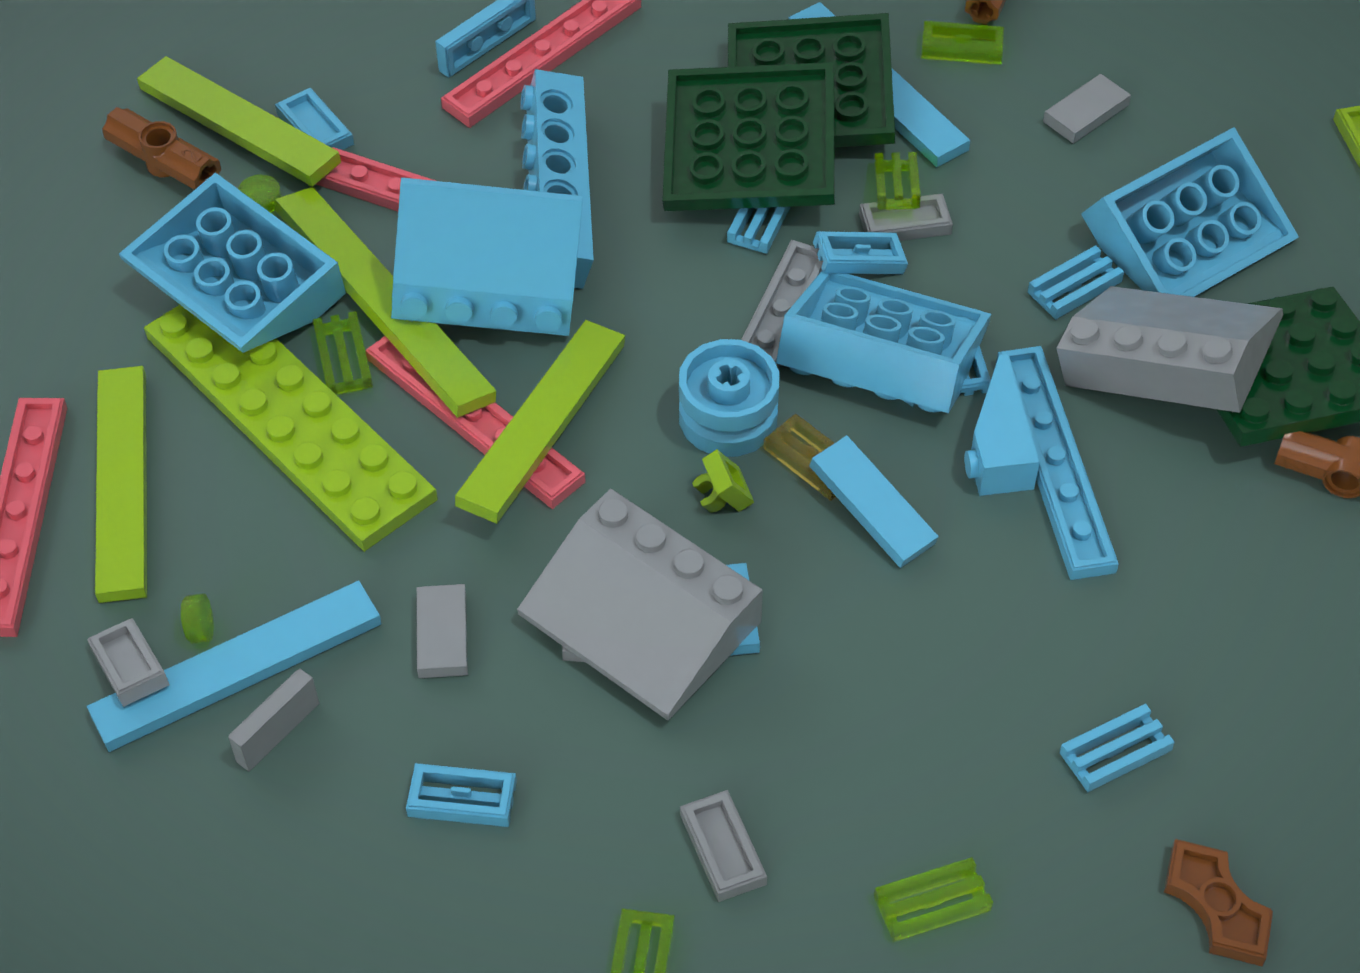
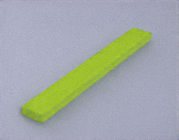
[275,187,497,418]

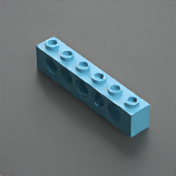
[520,69,594,289]

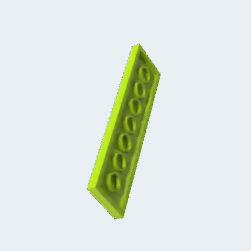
[144,305,438,552]

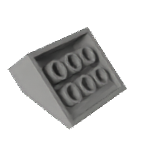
[1056,286,1283,413]
[517,488,763,720]

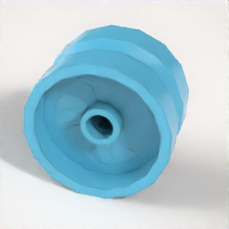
[679,339,779,457]

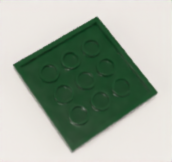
[728,13,895,147]
[662,62,835,211]
[1216,286,1360,447]

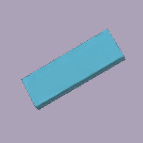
[435,0,536,78]
[809,435,939,568]

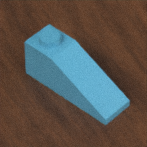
[964,354,1040,496]

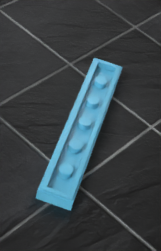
[788,2,970,167]
[996,346,1119,580]
[87,580,382,752]

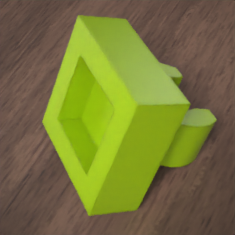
[692,449,754,513]

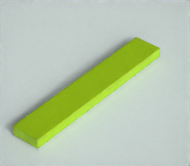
[137,56,341,187]
[455,320,625,524]
[95,366,147,603]

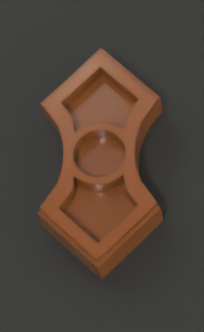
[1164,839,1273,966]

